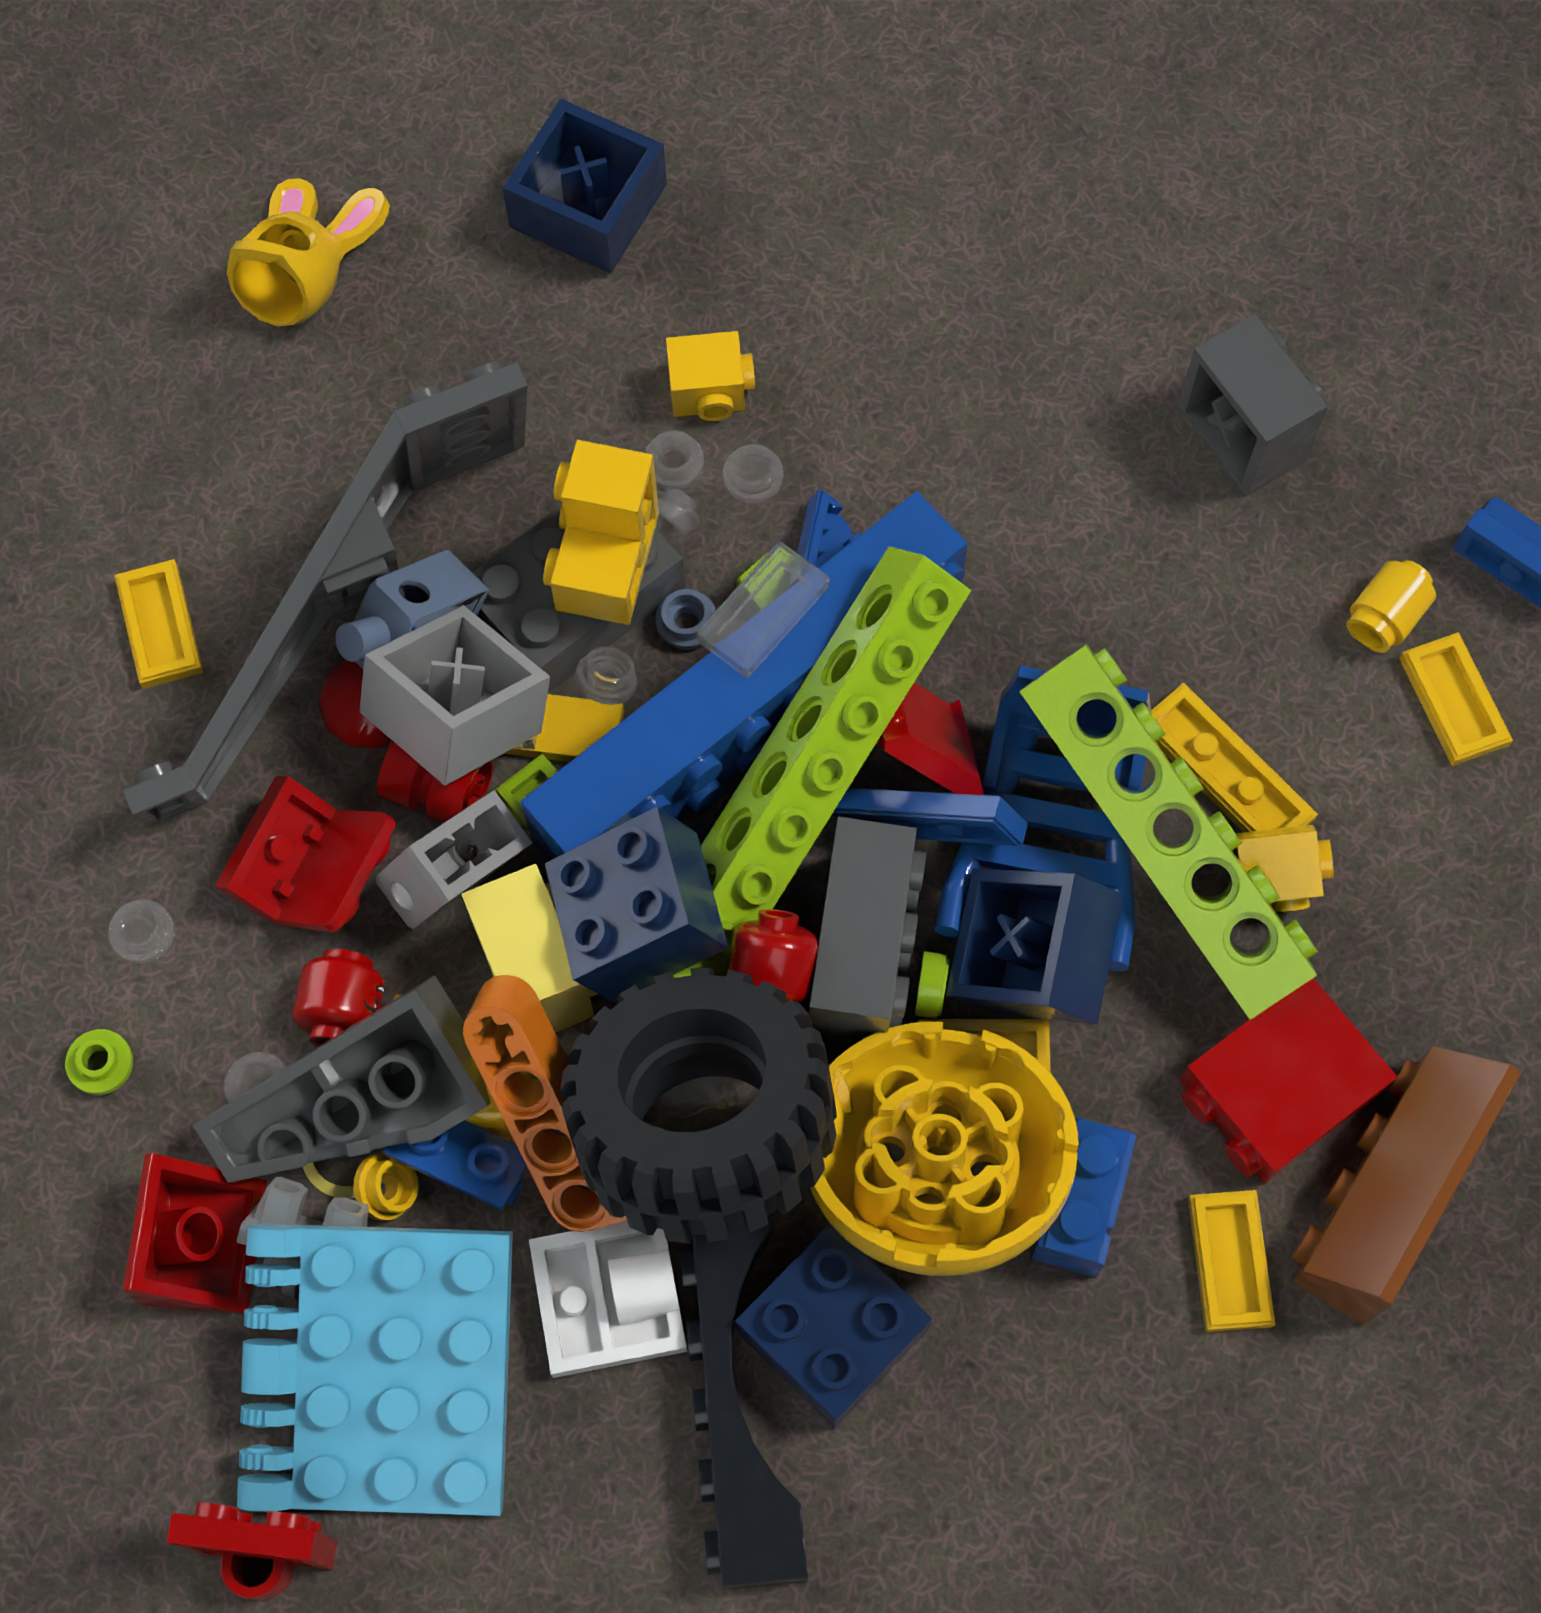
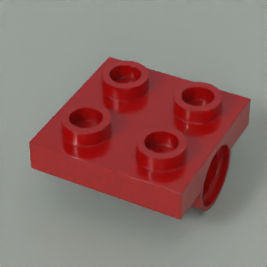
[166,1502,338,1601]

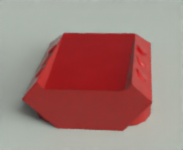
[876,682,984,795]

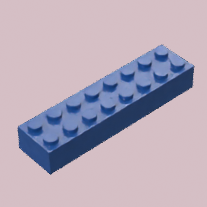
[520,491,968,862]

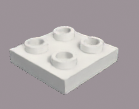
[529,1220,688,1378]

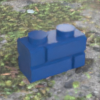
[1031,1117,1137,1278]

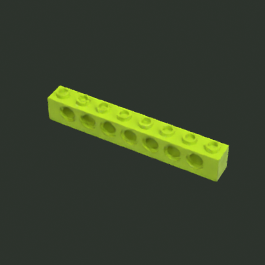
[673,546,972,978]

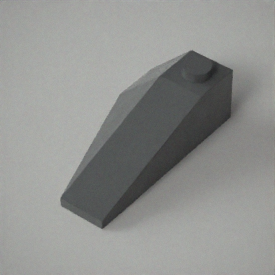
[192,975,491,1183]

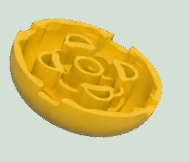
[810,1022,1079,1276]

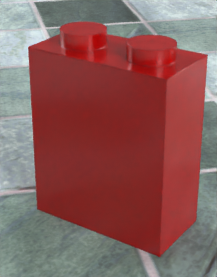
[1179,978,1398,1185]

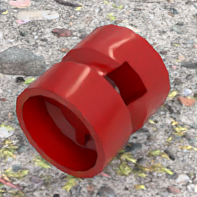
[377,741,495,824]

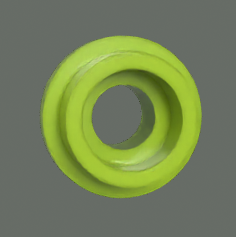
[65,1029,133,1095]

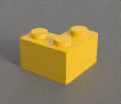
[543,440,659,626]

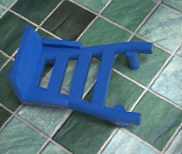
[934,666,1151,972]

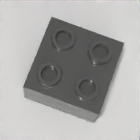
[1178,314,1328,496]

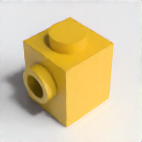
[666,331,755,421]
[1236,825,1334,912]

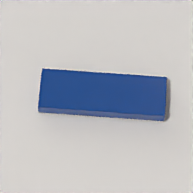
[832,788,1028,846]

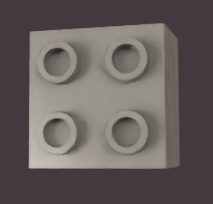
[359,605,550,786]

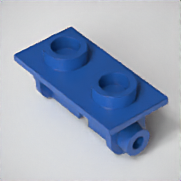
[382,1120,527,1211]

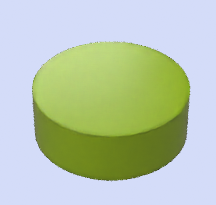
[914,951,950,1019]

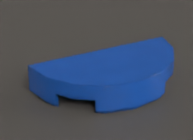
[789,488,860,589]

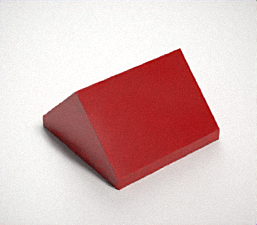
[123,1153,267,1314]

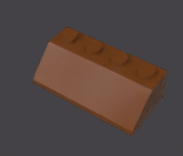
[1291,1046,1522,1326]

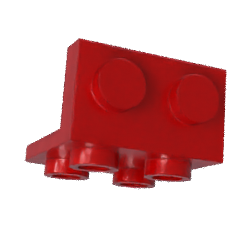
[214,776,396,932]

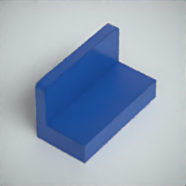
[1453,497,1541,609]

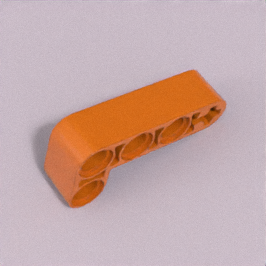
[462,975,664,1232]

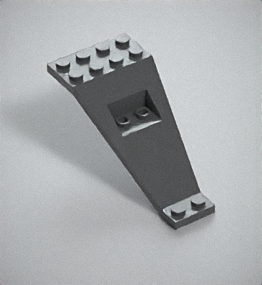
[122,362,528,826]

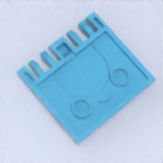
[237,1224,513,1516]

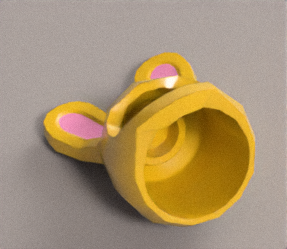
[227,178,390,326]

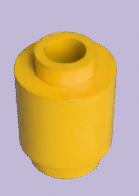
[1346,560,1436,653]

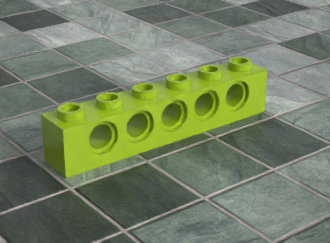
[1019,643,1318,1020]

